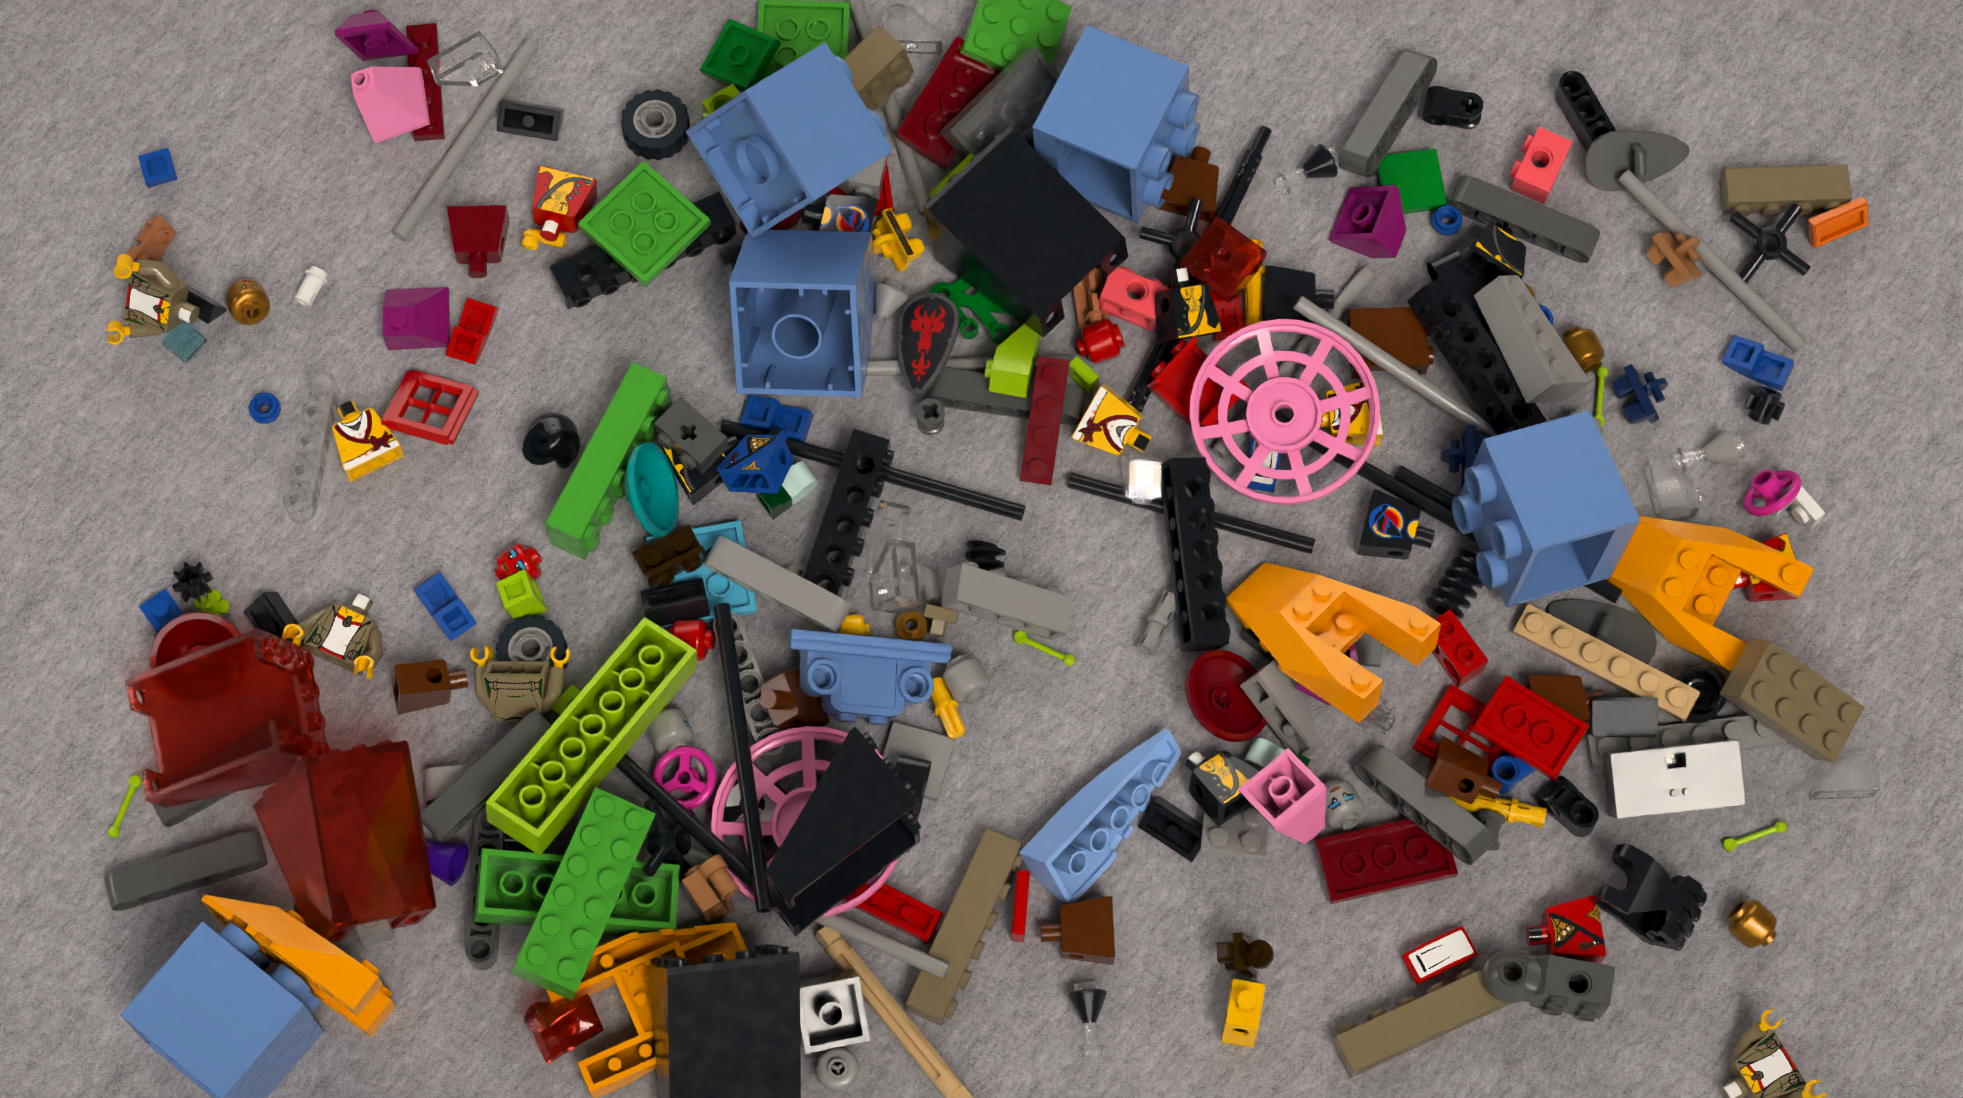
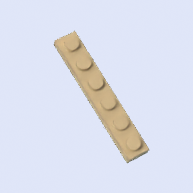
[1513,603,1700,722]

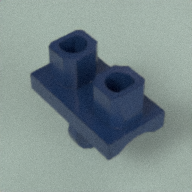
[1611,364,1668,424]
[1441,425,1492,489]

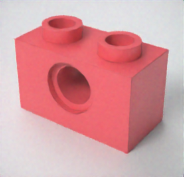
[1509,127,1573,204]
[1098,267,1171,332]

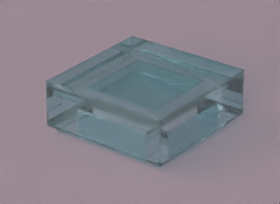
[162,321,208,364]

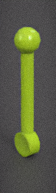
[1594,366,1608,427]
[1014,631,1076,667]
[107,775,142,838]
[1723,821,1787,852]

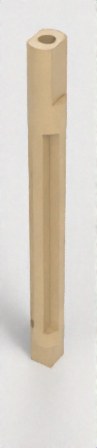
[816,926,974,1098]

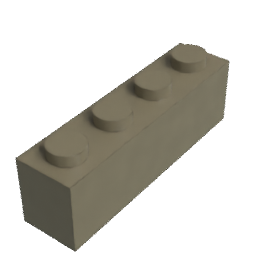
[1719,164,1852,217]

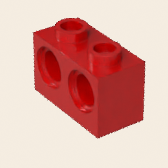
[1431,609,1488,688]

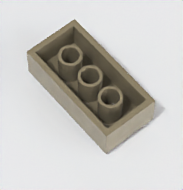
[843,25,914,111]
[1719,638,1865,763]

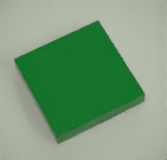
[700,18,781,92]
[1377,149,1447,214]

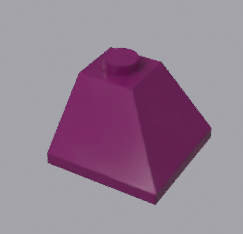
[335,10,418,61]
[1329,185,1406,258]
[383,287,450,350]

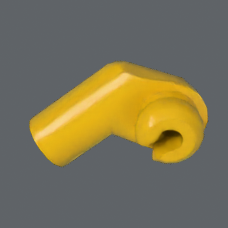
[521,228,567,250]

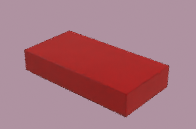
[1011,870,1030,942]

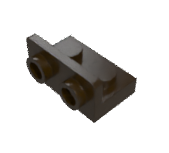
[632,524,706,588]

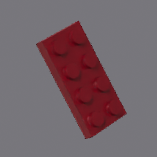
[894,36,1001,170]
[1314,819,1458,904]

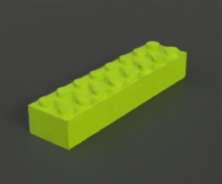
[486,617,697,856]

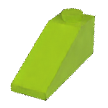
[985,324,1041,398]

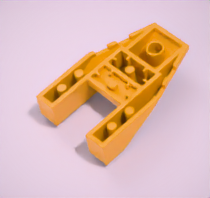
[1607,516,1815,673]
[1226,562,1441,723]
[201,895,396,1038]
[546,922,747,1098]

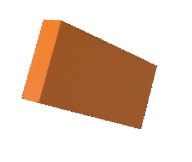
[1808,196,1869,248]

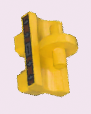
[872,208,925,272]

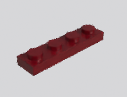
[406,23,445,142]
[1020,356,1070,486]

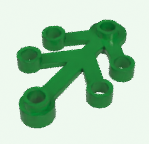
[929,279,1048,345]

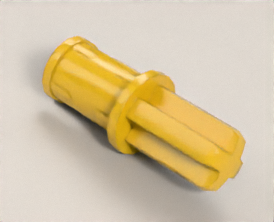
[930,677,966,739]

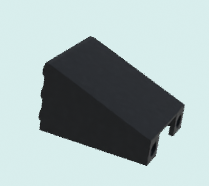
[923,126,1128,338]
[765,727,921,936]
[646,944,801,1098]

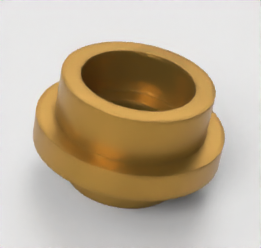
[896,611,928,641]

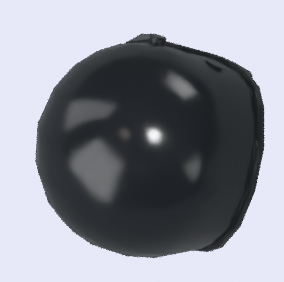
[522,412,580,469]
[1676,665,1727,724]

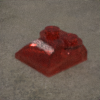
[1179,216,1267,303]
[524,994,604,1065]

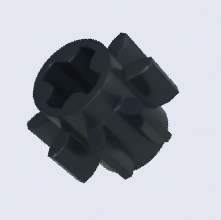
[1744,386,1785,425]
[172,562,213,602]

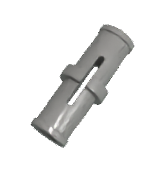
[1136,591,1176,656]

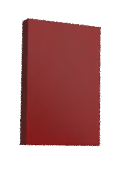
[1471,676,1590,781]

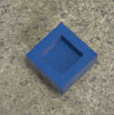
[138,148,178,188]
[139,588,183,634]

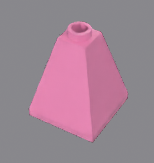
[350,66,430,143]
[1238,748,1327,844]

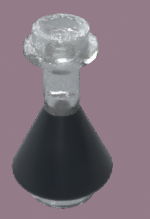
[1273,144,1340,195]
[1068,981,1107,1057]

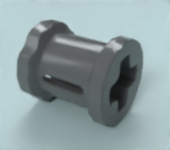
[917,398,945,435]
[1476,810,1506,851]

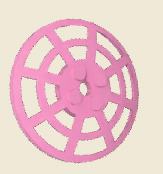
[1190,319,1380,505]
[711,726,907,918]

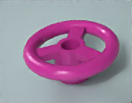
[1743,469,1801,516]
[653,746,716,810]

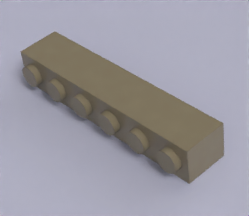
[905,828,1023,1026]
[1333,962,1519,1078]

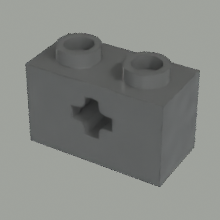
[654,397,728,474]

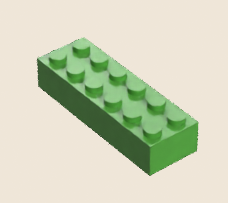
[545,362,673,560]
[511,787,656,1000]
[474,848,680,934]

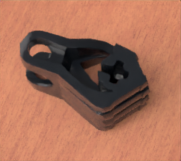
[1591,844,1708,951]

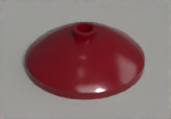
[150,611,249,707]
[1185,650,1267,742]

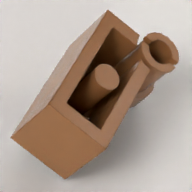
[682,854,740,925]

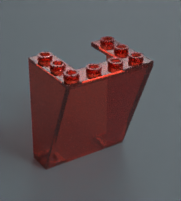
[125,628,332,808]
[253,740,437,942]

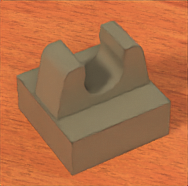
[924,604,959,638]

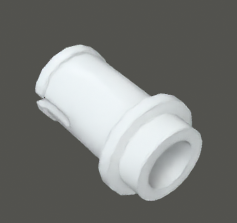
[293,266,328,308]

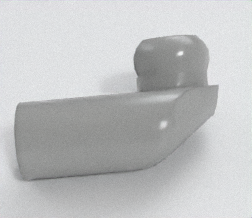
[905,562,942,605]

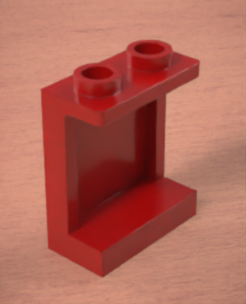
[1147,336,1249,427]

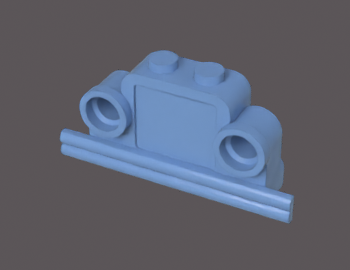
[789,629,952,725]

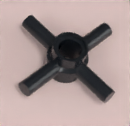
[1139,198,1232,288]
[1729,203,1811,283]
[643,799,695,885]

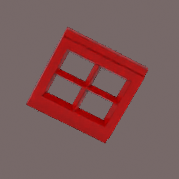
[381,370,479,445]
[1412,684,1502,774]

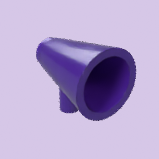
[400,837,468,887]

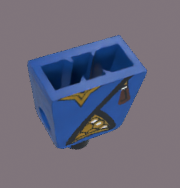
[717,427,793,494]

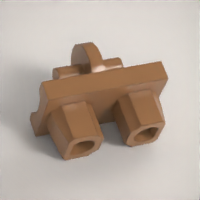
[1646,231,1703,287]

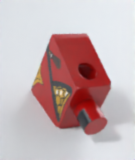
[1526,895,1606,963]

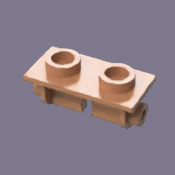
[127,215,177,262]
[1073,267,1109,329]

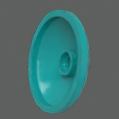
[624,442,679,537]

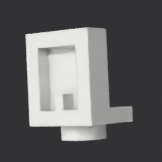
[1772,486,1825,530]

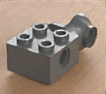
[1483,950,1615,1022]

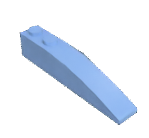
[1019,729,1182,905]

